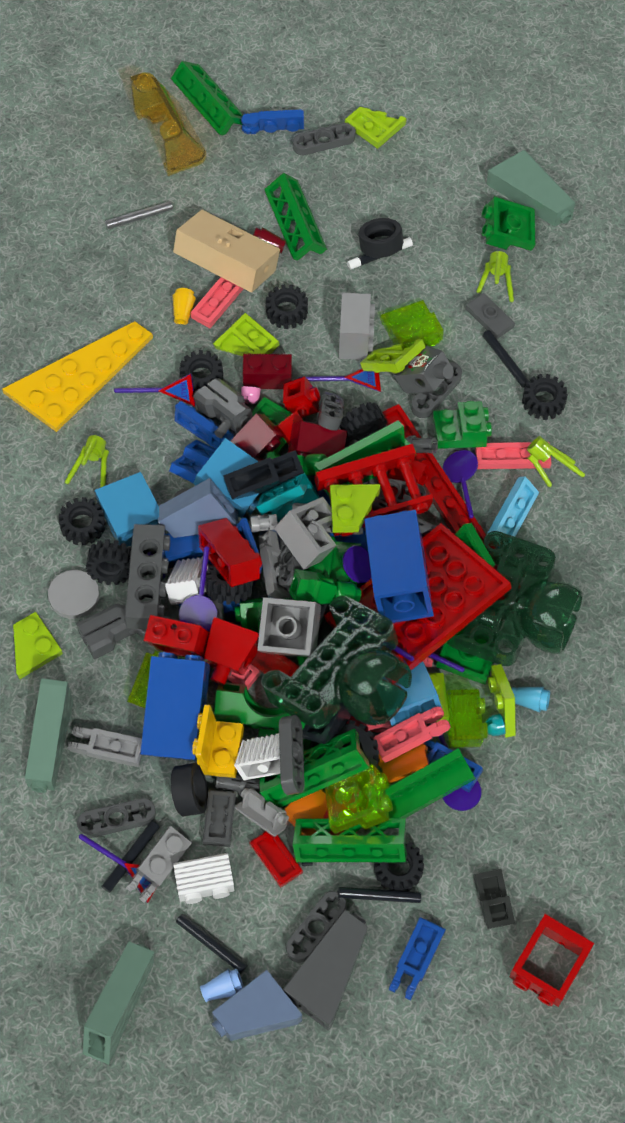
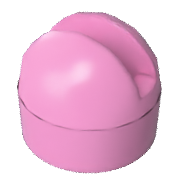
[241,386,261,404]

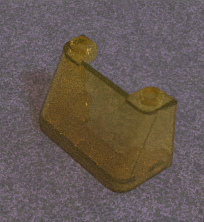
[130,72,206,176]

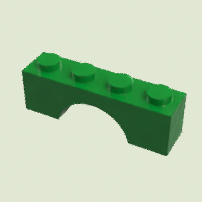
[214,682,321,732]

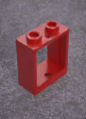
[143,615,210,663]
[509,914,595,1007]

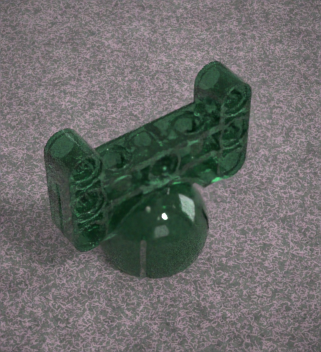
[447,531,583,666]
[261,596,412,729]

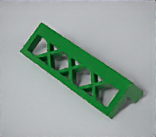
[171,61,243,135]
[264,173,327,260]
[314,420,416,496]
[260,729,370,808]
[363,748,476,819]
[293,818,407,862]

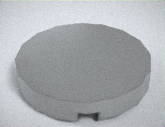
[48,570,100,619]

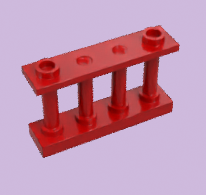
[315,444,433,536]

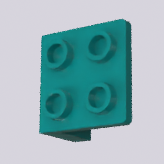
[256,473,320,523]

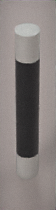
[347,237,413,270]

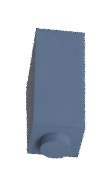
[158,478,239,538]
[211,970,302,1041]

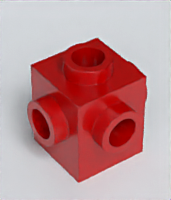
[283,376,321,418]

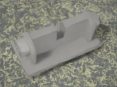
[234,788,292,837]

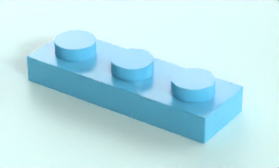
[487,476,539,551]

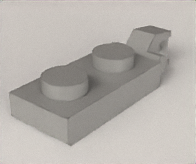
[259,530,292,599]

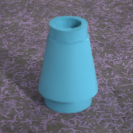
[512,687,550,713]

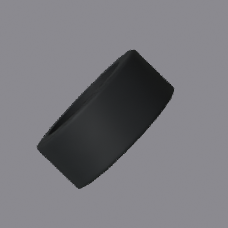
[358,218,404,258]
[171,763,208,817]

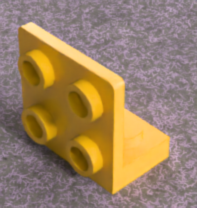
[192,705,244,778]

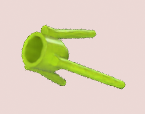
[476,251,514,302]
[65,435,109,488]
[527,436,585,487]

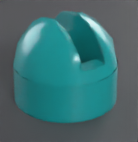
[484,714,506,736]

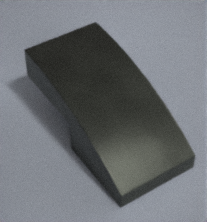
[473,869,515,929]

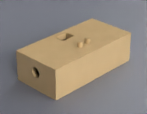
[173,210,280,293]

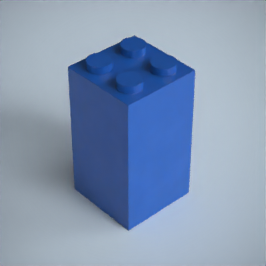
[364,510,434,625]
[140,652,210,760]

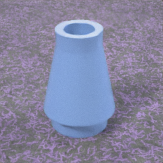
[200,969,244,1002]

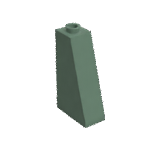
[486,150,575,227]
[25,678,73,793]
[83,941,154,1065]

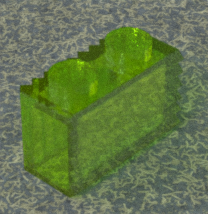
[446,689,488,748]

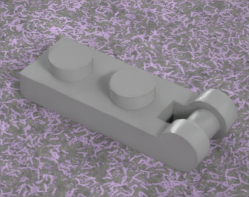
[248,514,277,532]

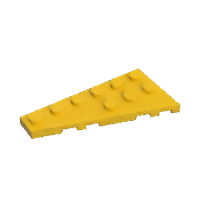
[2,321,153,432]

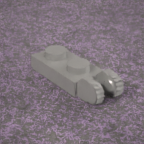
[67,726,142,767]
[126,826,192,903]

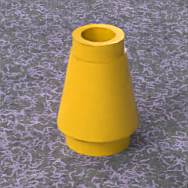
[172,288,196,325]

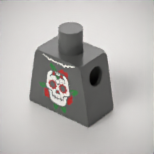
[393,346,454,393]

